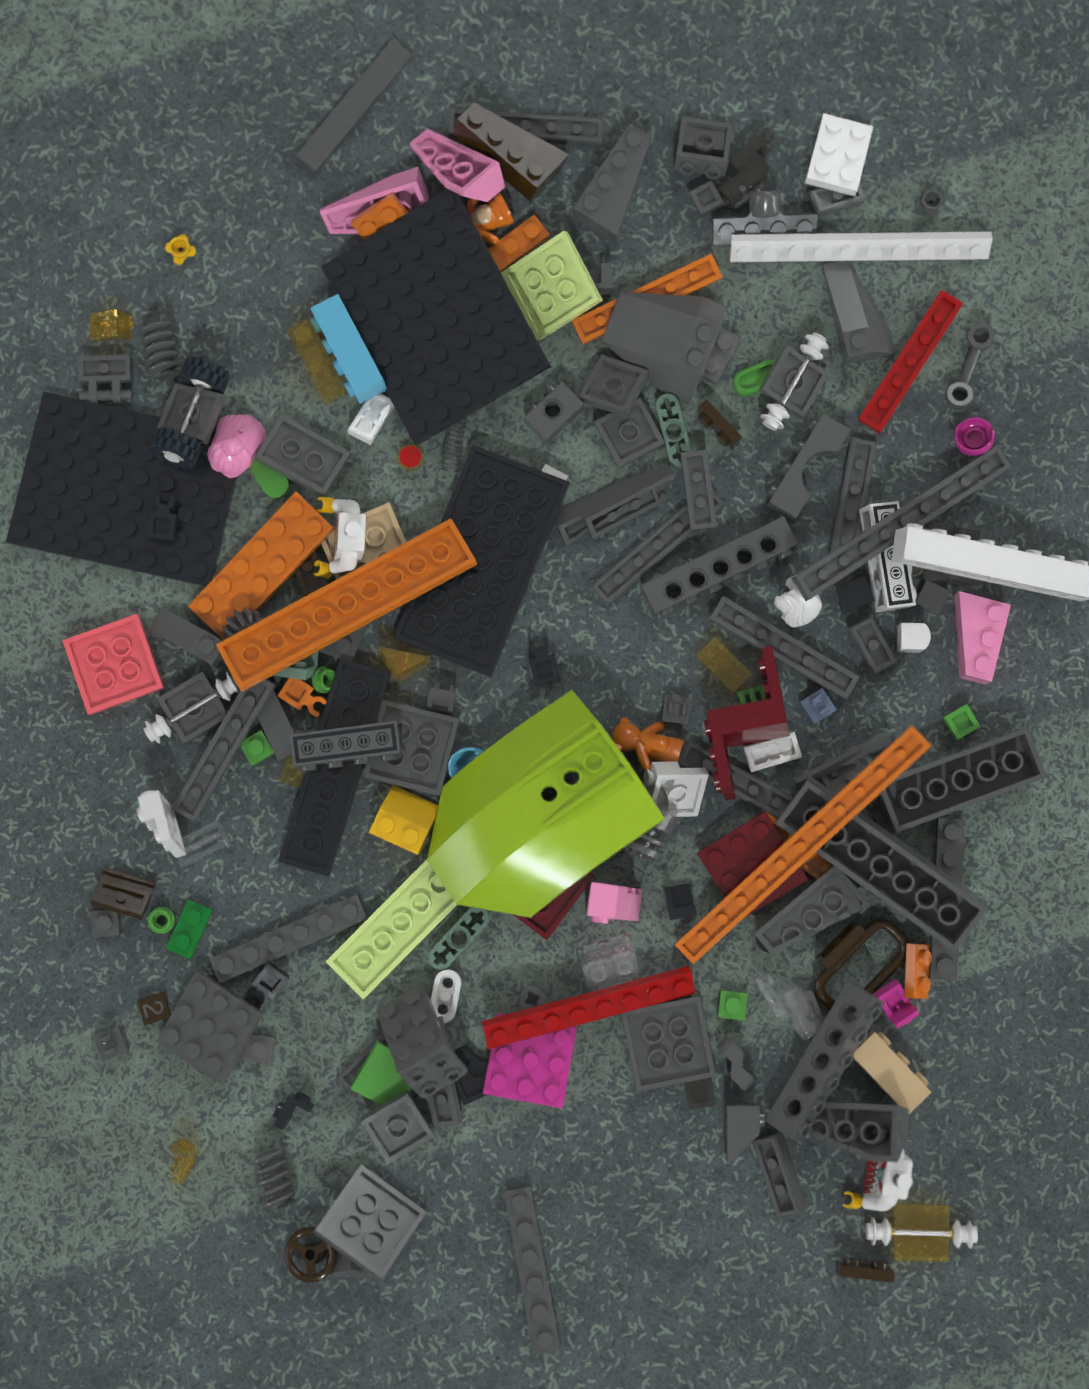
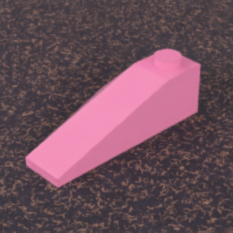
[409,129,505,202]
[320,167,430,234]

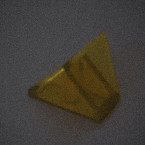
[377,646,432,685]

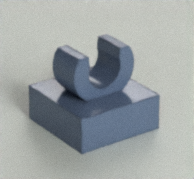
[799,688,837,725]

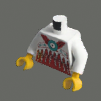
[314,497,366,579]
[842,1149,913,1211]

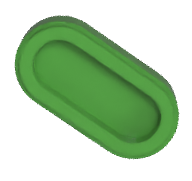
[733,360,775,397]
[249,459,290,499]

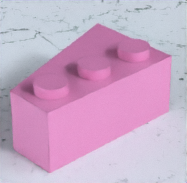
[953,591,1011,685]
[586,882,642,924]

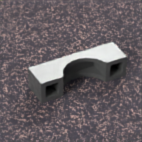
[766,414,851,522]

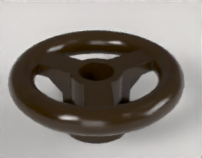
[284,1226,337,1283]

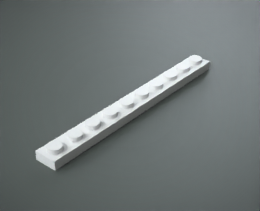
[729,232,993,262]

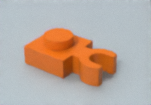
[278,678,327,717]

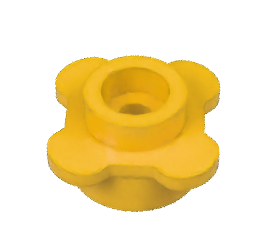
[165,234,196,265]

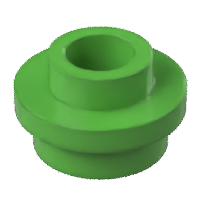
[312,667,335,693]
[148,907,175,934]

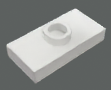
[348,393,394,445]
[743,732,802,773]

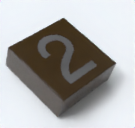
[137,991,171,1026]

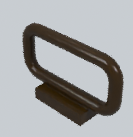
[814,918,910,1010]

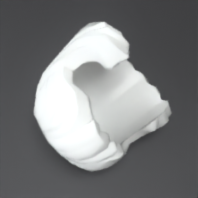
[774,575,822,627]

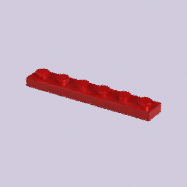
[857,289,963,434]

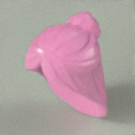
[207,414,267,478]

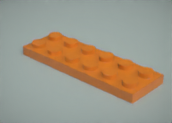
[188,492,335,640]

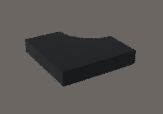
[453,1044,488,1105]

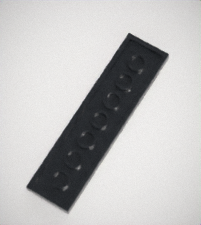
[278,658,392,877]

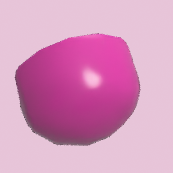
[954,417,995,457]

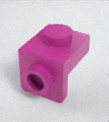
[873,979,919,1028]

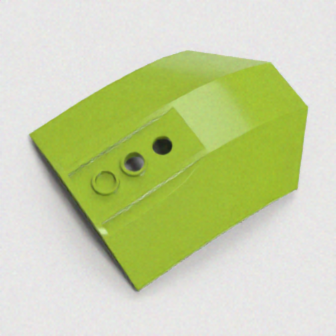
[427,690,665,918]

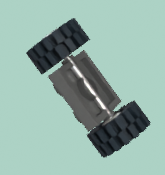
[149,356,231,469]

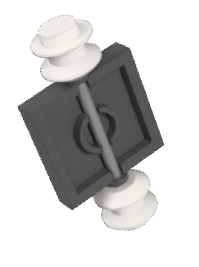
[758,333,829,431]
[143,671,240,745]

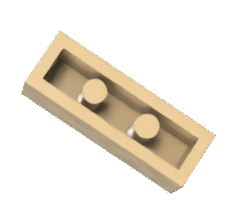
[853,1030,932,1114]

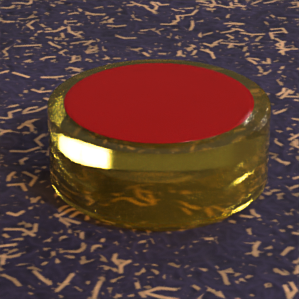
[397,444,424,471]

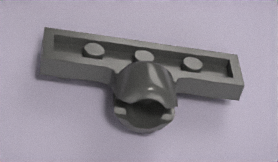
[712,188,817,245]

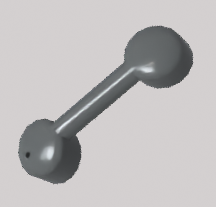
[945,322,995,410]

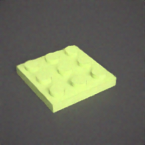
[501,231,603,341]

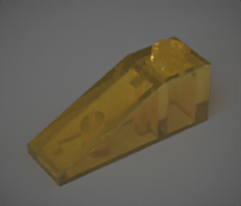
[286,318,348,405]

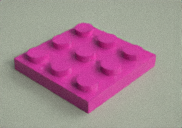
[482,1013,577,1109]

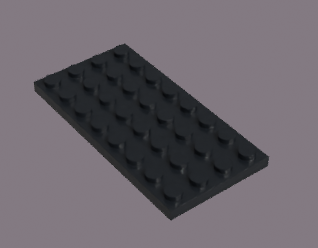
[393,445,570,678]

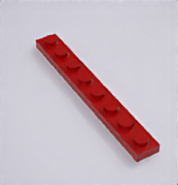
[481,966,695,1049]

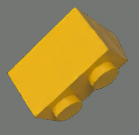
[369,785,438,855]

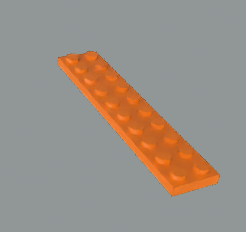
[216,518,477,692]

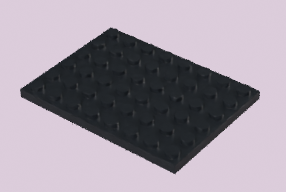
[321,189,552,446]
[6,392,237,587]

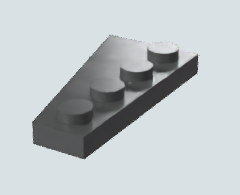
[753,865,871,955]

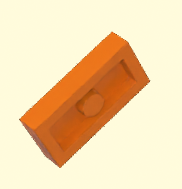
[351,192,408,240]
[904,943,932,999]

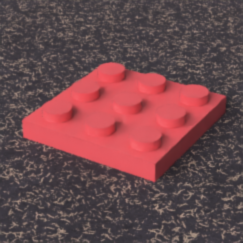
[62,614,165,715]

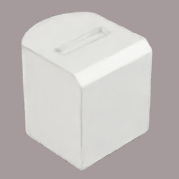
[897,623,931,653]

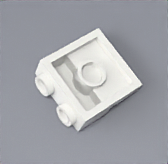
[644,762,709,817]
[137,790,186,858]

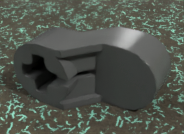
[716,1036,756,1091]

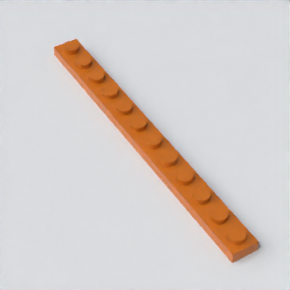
[675,725,931,964]

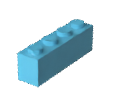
[310,294,387,404]

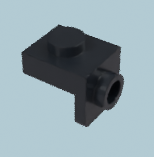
[273,1091,315,1130]

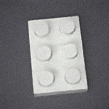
[805,114,873,196]

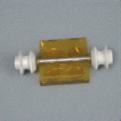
[866,1203,978,1262]

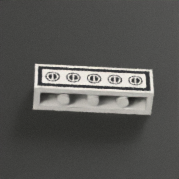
[859,501,917,612]

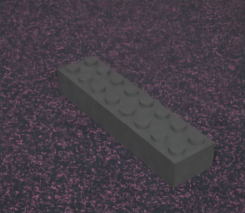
[776,775,988,952]

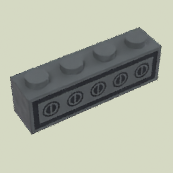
[290,721,402,772]

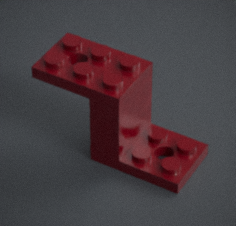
[704,646,790,801]

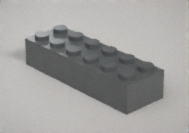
[877,727,1047,834]

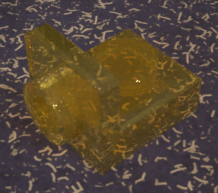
[90,309,132,342]
[169,1139,200,1185]

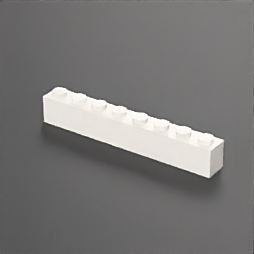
[891,523,1089,601]

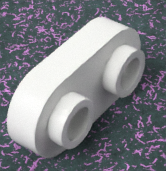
[431,969,462,1024]

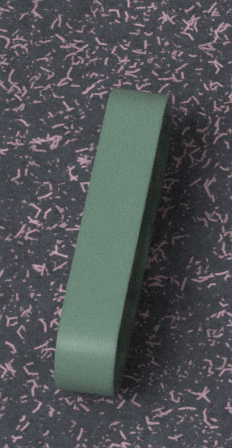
[655,394,691,469]
[428,907,489,970]

